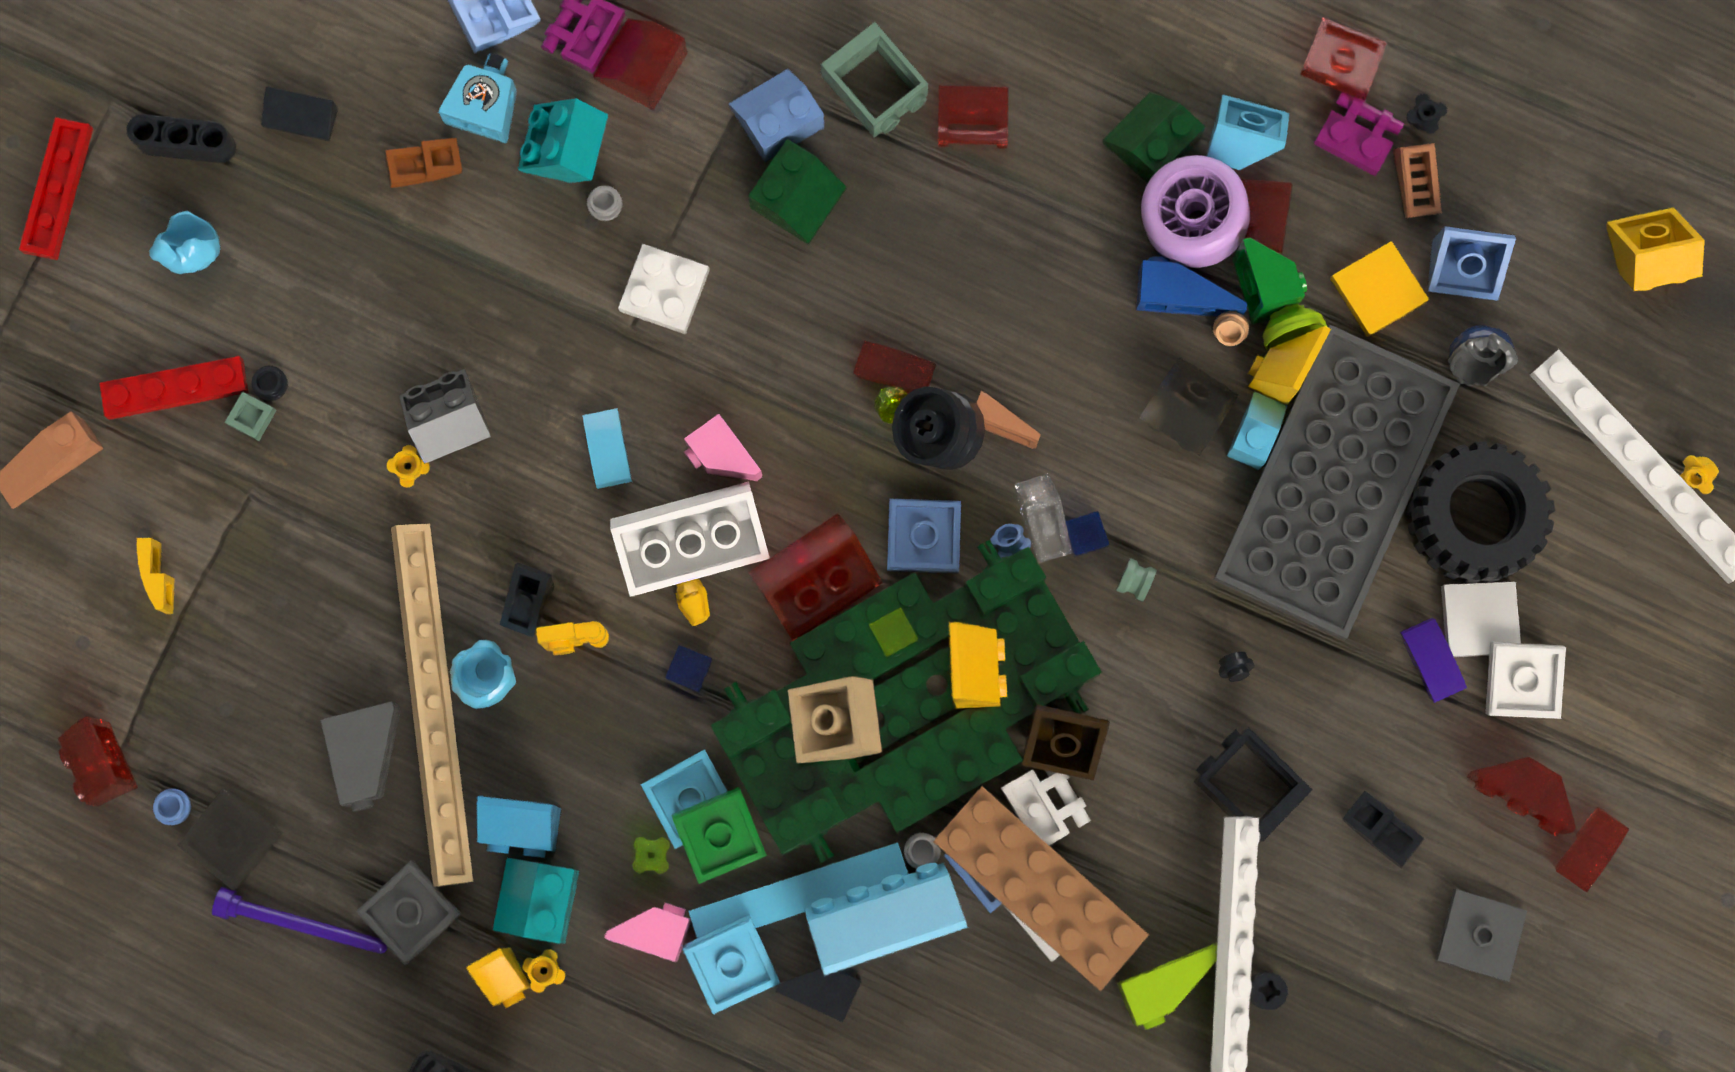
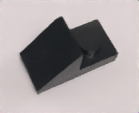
[500,562,555,637]

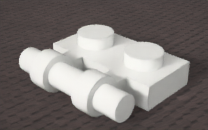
[1001,770,1091,845]

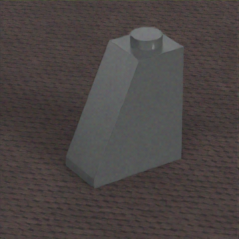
[321,701,401,811]

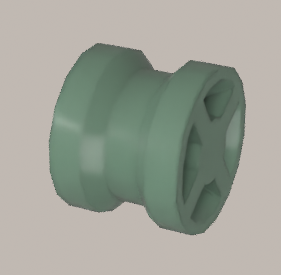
[1116,558,1157,602]

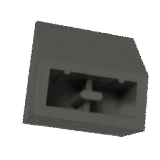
[399,369,491,464]

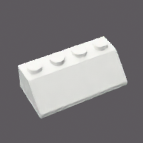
[610,481,770,597]

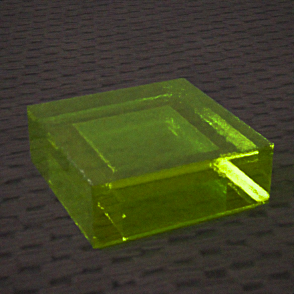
[869,607,918,658]

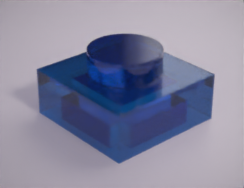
[1063,511,1110,557]
[665,645,713,693]

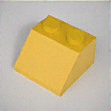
[1607,207,1704,291]

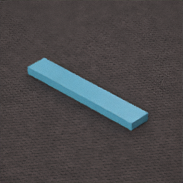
[689,842,908,939]

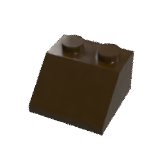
[1022,705,1110,781]

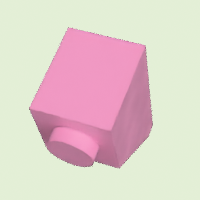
[684,414,762,481]
[605,903,691,962]

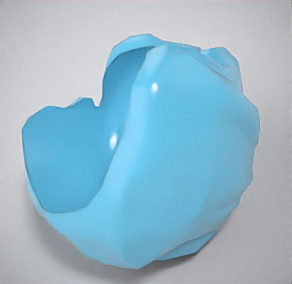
[149,211,220,274]
[450,640,516,709]

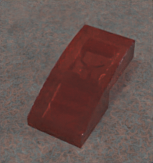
[853,340,936,394]
[1555,807,1629,892]

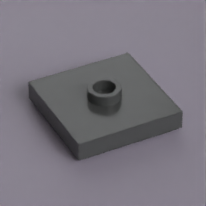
[356,860,462,966]
[1435,889,1527,982]

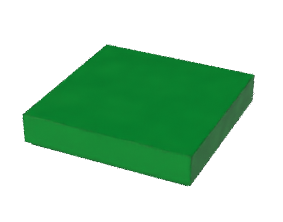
[671,787,767,884]

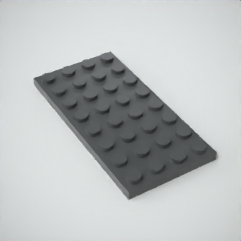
[1213,325,1460,640]

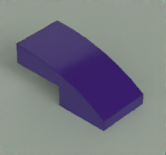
[1400,617,1467,703]

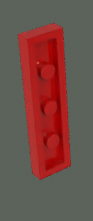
[19,117,93,260]
[100,356,249,420]

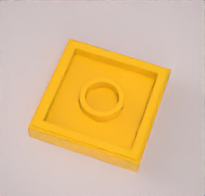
[1330,241,1429,337]

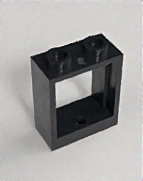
[1193,728,1313,843]

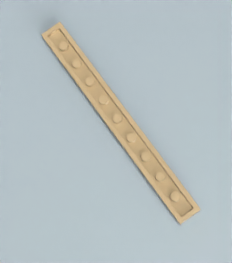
[391,524,473,887]

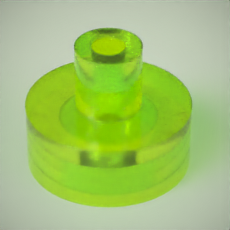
[874,386,908,424]

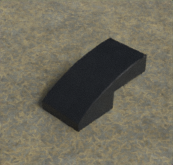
[1342,791,1424,869]

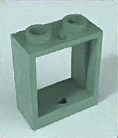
[821,22,928,137]

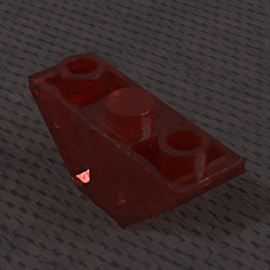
[1467,757,1576,836]

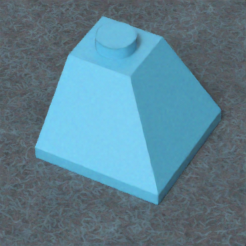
[1207,95,1290,170]

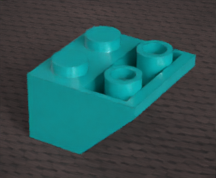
[518,98,608,183]

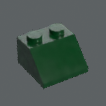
[1102,92,1206,183]
[749,139,847,245]

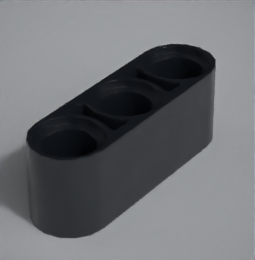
[126,114,236,163]

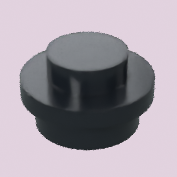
[251,366,288,401]
[1218,652,1255,682]

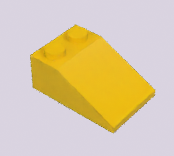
[949,622,1007,708]

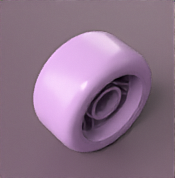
[1141,155,1250,268]

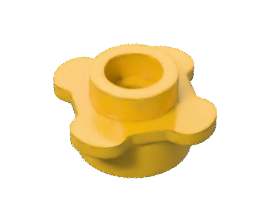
[387,445,430,488]
[1680,455,1719,494]
[523,949,565,993]

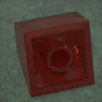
[593,19,687,110]
[58,716,138,806]

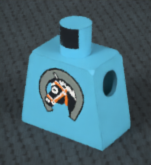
[439,53,516,143]

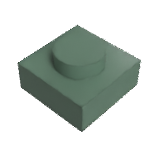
[224,392,276,441]

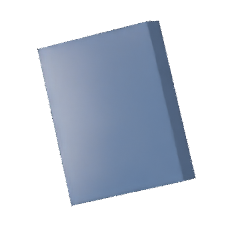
[1428,226,1516,301]

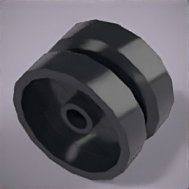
[892,386,985,470]

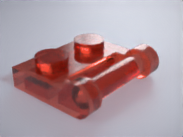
[938,86,1008,149]

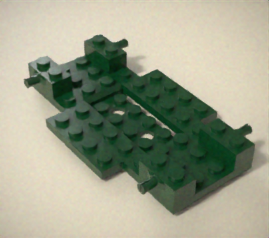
[710,540,1102,863]

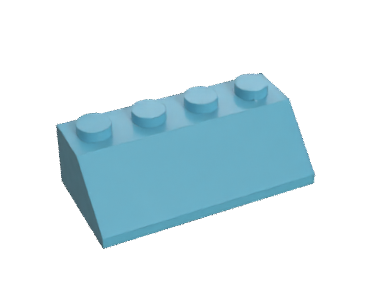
[805,863,967,975]

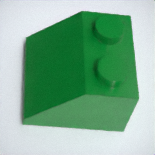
[1232,238,1307,324]

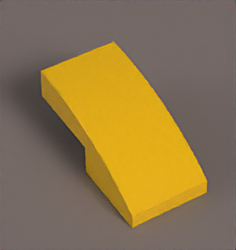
[137,538,175,614]

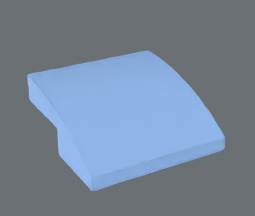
[448,0,540,53]

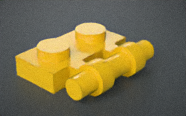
[536,621,609,655]

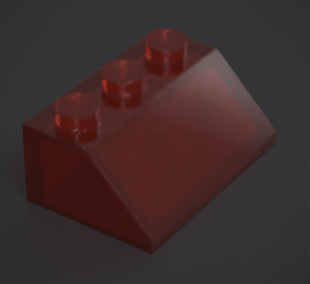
[748,513,883,641]

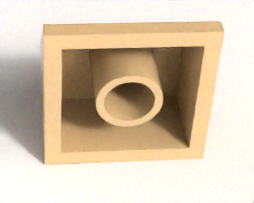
[788,676,882,763]

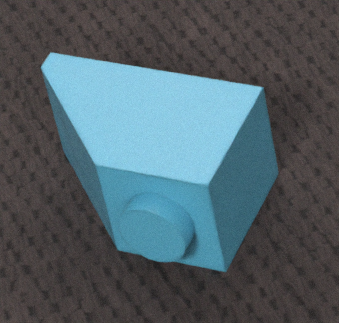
[1226,391,1287,470]

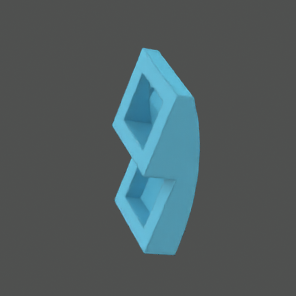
[582,408,632,489]

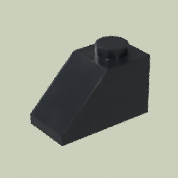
[776,967,862,1023]

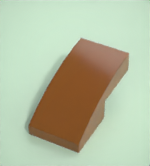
[385,138,462,188]

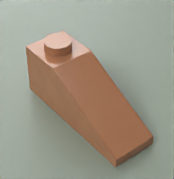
[0,411,104,509]

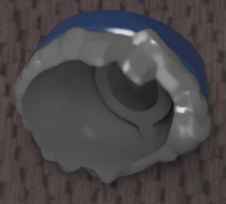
[1448,325,1518,387]

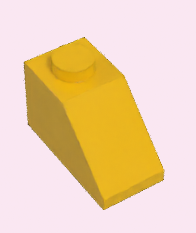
[467,948,530,1008]

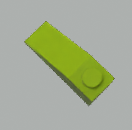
[1117,942,1218,1030]

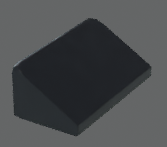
[261,86,338,141]

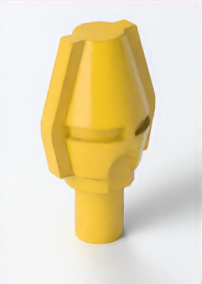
[675,579,710,626]

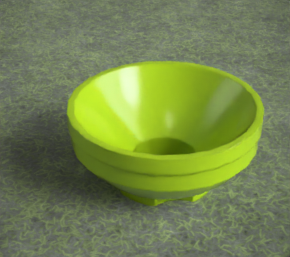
[1262,304,1327,351]

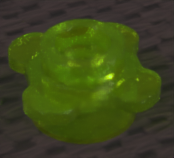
[633,837,670,874]

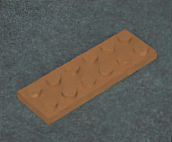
[933,787,1149,991]

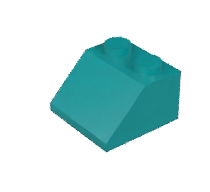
[493,858,579,944]

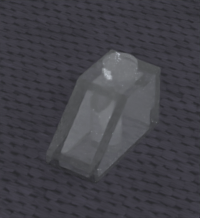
[1014,474,1072,563]

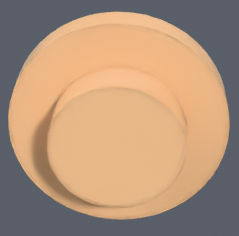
[1213,311,1249,346]

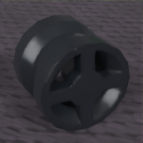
[1249,972,1288,1010]

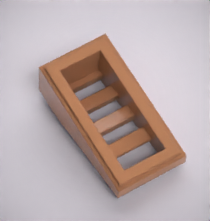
[1394,143,1442,218]
[977,391,1041,449]

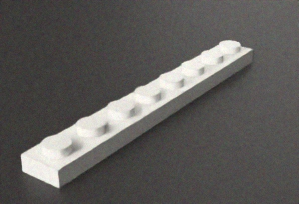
[1530,349,1735,584]
[1211,816,1260,1072]

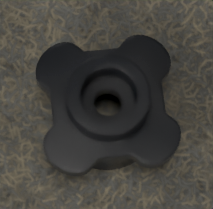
[1406,93,1447,134]

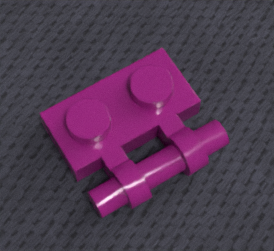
[541,0,626,74]
[1314,91,1404,176]

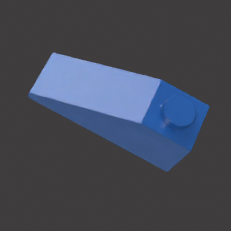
[1136,256,1247,317]

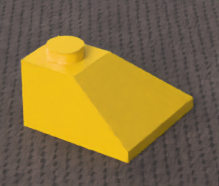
[1248,326,1331,405]

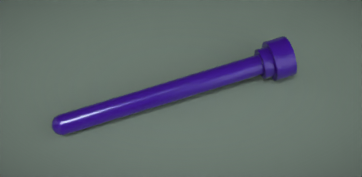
[212,887,388,954]

